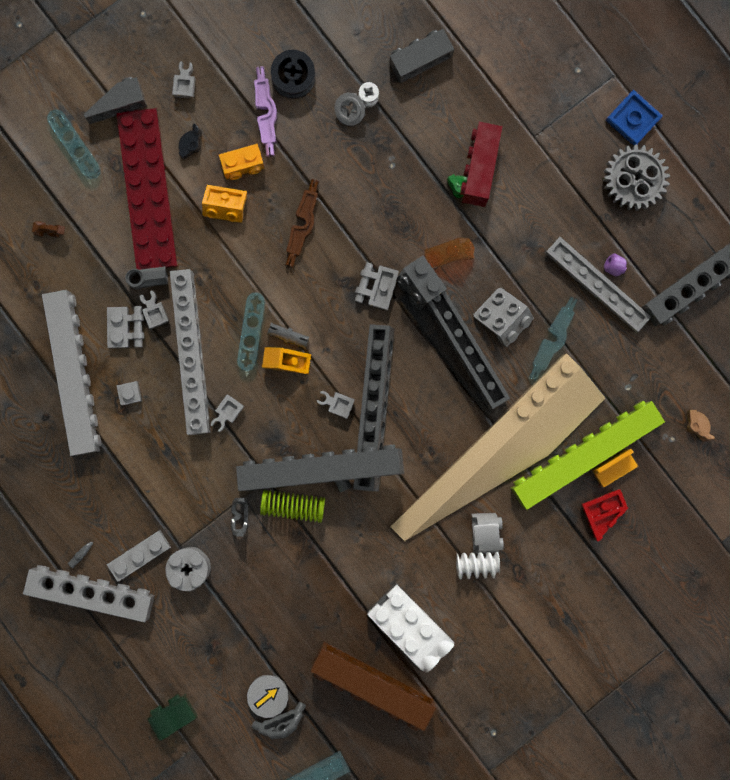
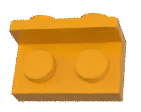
[219,144,265,180]
[202,185,247,222]

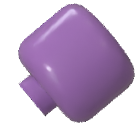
[604,254,627,276]

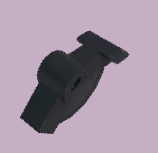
[179,123,202,160]

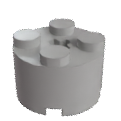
[166,547,211,591]

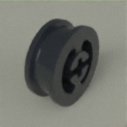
[271,50,315,99]

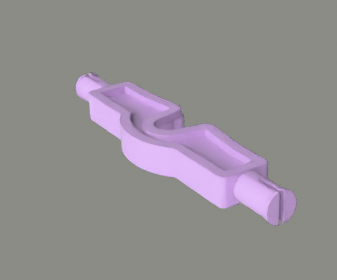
[254,67,277,157]

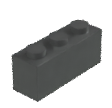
[389,29,454,83]

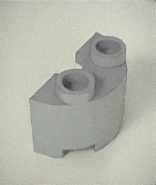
[471,513,504,555]

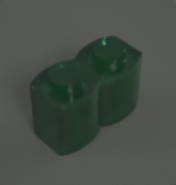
[147,694,198,741]

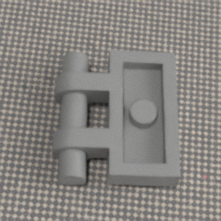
[355,262,399,311]
[107,306,144,349]

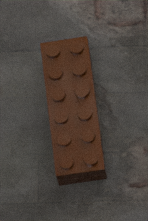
[310,641,436,731]

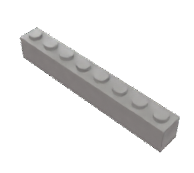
[42,290,102,456]

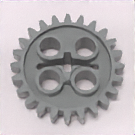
[603,144,670,211]

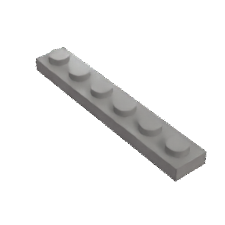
[545,237,651,333]

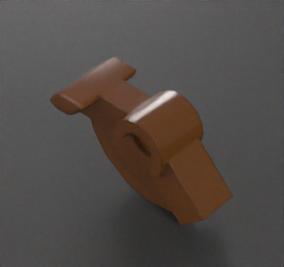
[32,221,65,238]

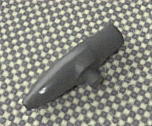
[68,541,93,568]

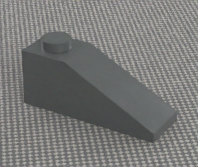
[84,77,147,124]

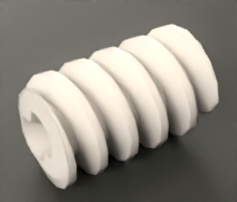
[456,552,500,579]

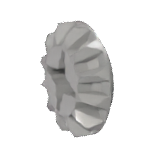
[335,92,366,126]

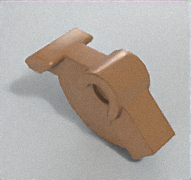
[687,410,715,442]

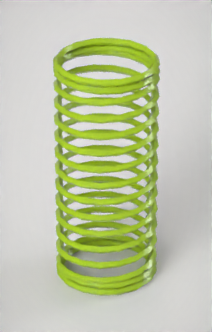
[260,489,325,523]

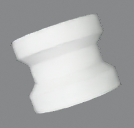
[359,82,379,107]

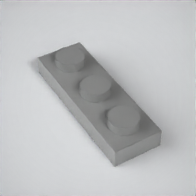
[107,530,171,582]

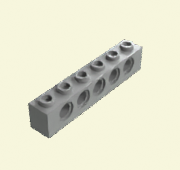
[23,565,155,622]

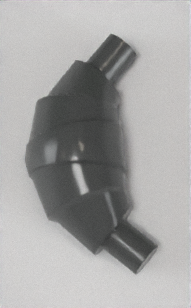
[252,702,306,740]

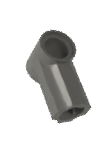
[125,267,168,290]

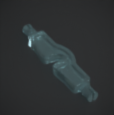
[529,297,578,381]

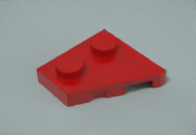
[581,489,628,541]

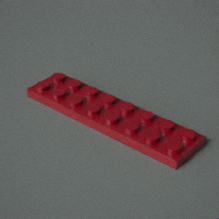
[116,108,178,270]

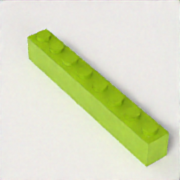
[511,400,665,510]

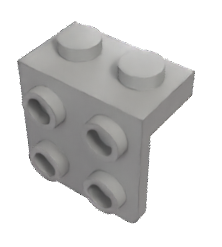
[474,288,534,347]

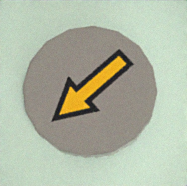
[247,675,288,718]

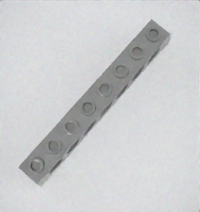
[170,269,211,435]

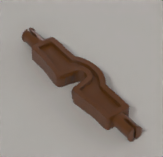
[285,179,319,268]

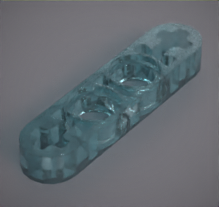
[47,109,101,179]
[237,292,265,371]

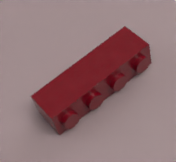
[460,121,503,208]

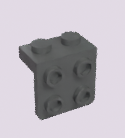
[397,256,447,310]

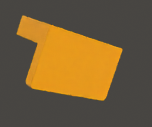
[592,449,638,487]

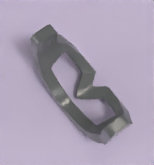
[231,498,248,537]

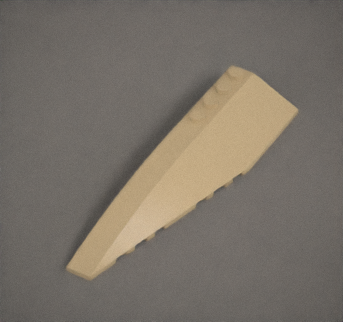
[390,353,605,541]

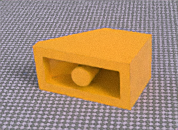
[262,347,311,374]

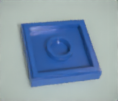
[606,89,663,146]

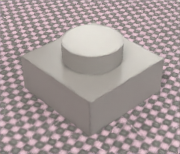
[117,381,142,406]

